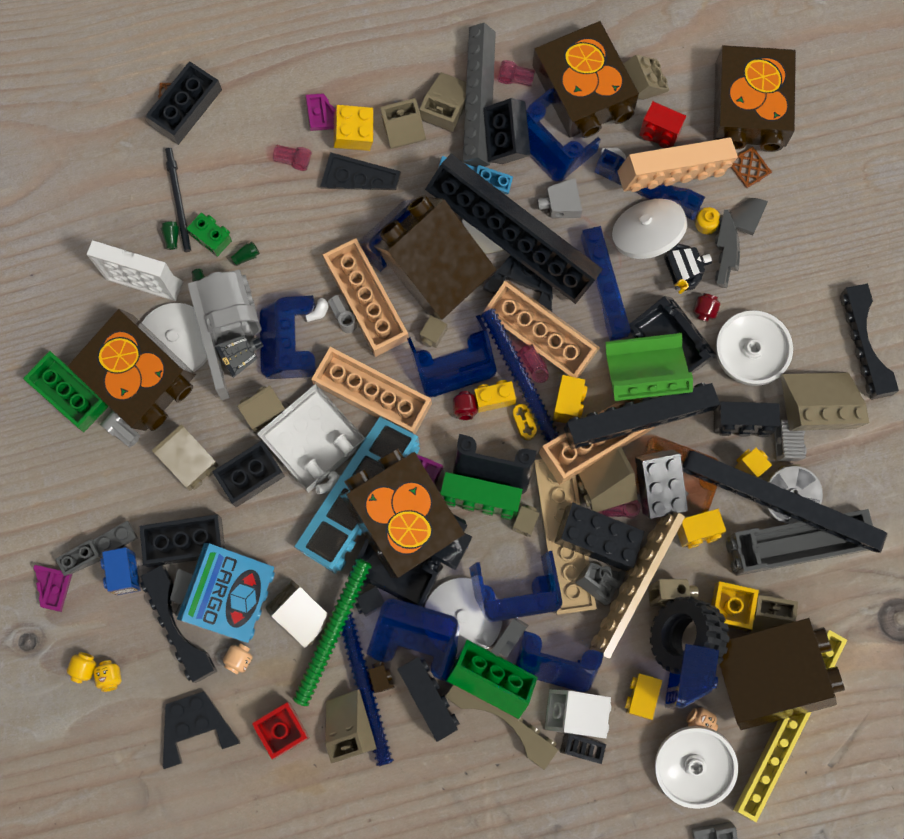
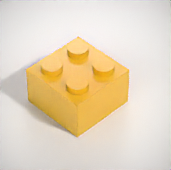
[334,105,373,151]
[552,375,588,423]
[677,508,726,549]
[711,581,759,631]

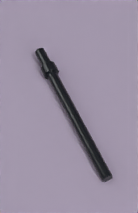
[165,148,191,252]

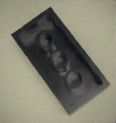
[145,61,222,145]
[554,503,645,571]
[139,514,225,567]
[397,657,460,742]

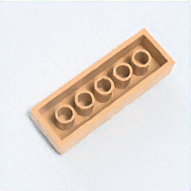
[617,138,738,192]
[323,238,409,357]
[483,281,600,378]
[311,347,432,434]
[539,398,655,485]

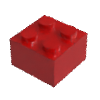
[639,101,686,148]
[252,702,310,760]

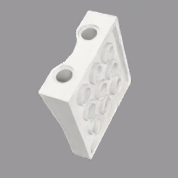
[87,240,184,301]
[257,384,365,493]

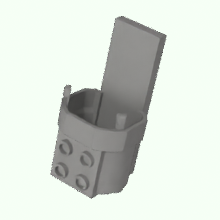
[188,269,262,400]

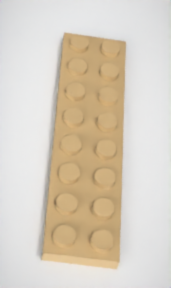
[534,459,597,615]
[590,512,685,659]

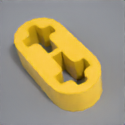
[513,404,537,440]

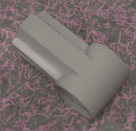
[328,294,357,333]
[100,411,140,448]

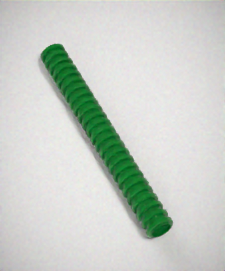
[292,559,372,706]

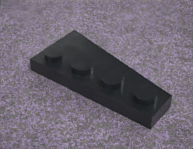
[320,152,401,190]

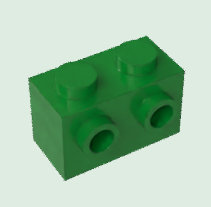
[186,212,232,257]

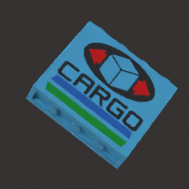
[177,543,275,643]

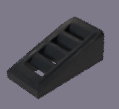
[560,733,606,764]

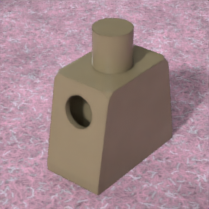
[648,579,698,607]

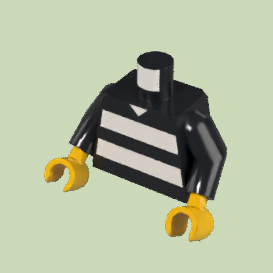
[664,243,712,294]

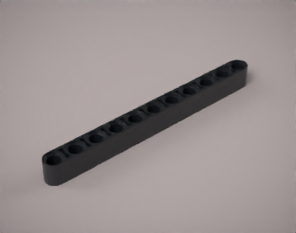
[682,450,887,553]

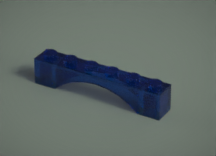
[595,148,705,221]
[581,226,631,341]

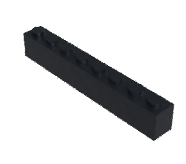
[564,382,720,450]

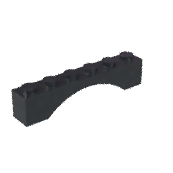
[840,283,899,400]
[140,565,218,683]

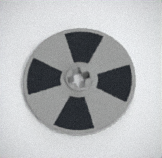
[767,466,823,524]

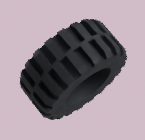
[650,597,729,678]

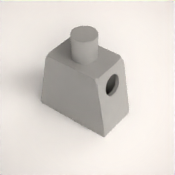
[537,178,582,218]

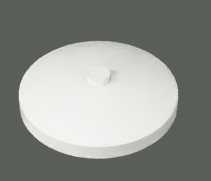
[612,199,687,259]
[142,303,207,372]
[715,311,793,386]
[423,578,502,657]
[655,726,738,809]

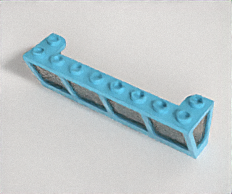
[294,417,420,574]

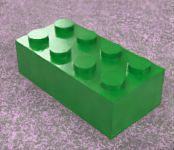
[23,351,109,433]
[440,472,523,520]
[447,640,538,719]

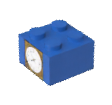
[100,548,141,595]

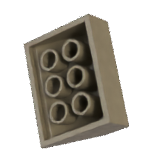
[780,373,869,431]

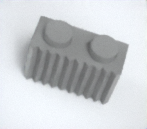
[774,420,807,462]

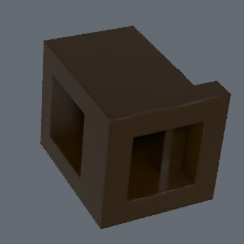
[368,662,395,693]

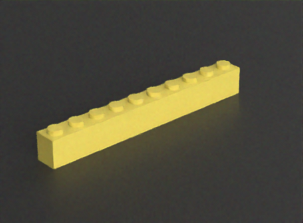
[733,630,847,822]

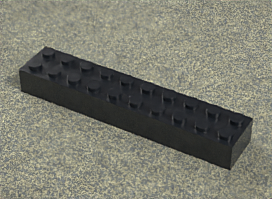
[425,154,603,304]

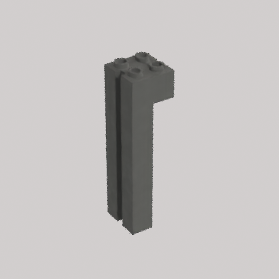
[726,509,873,576]

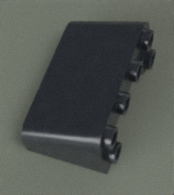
[349,539,443,615]

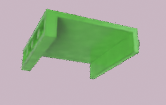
[605,333,693,401]

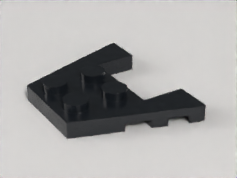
[483,255,553,312]
[163,691,240,769]

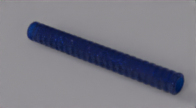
[480,308,559,443]
[341,612,394,767]

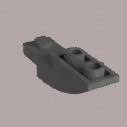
[715,209,740,288]
[56,521,138,576]

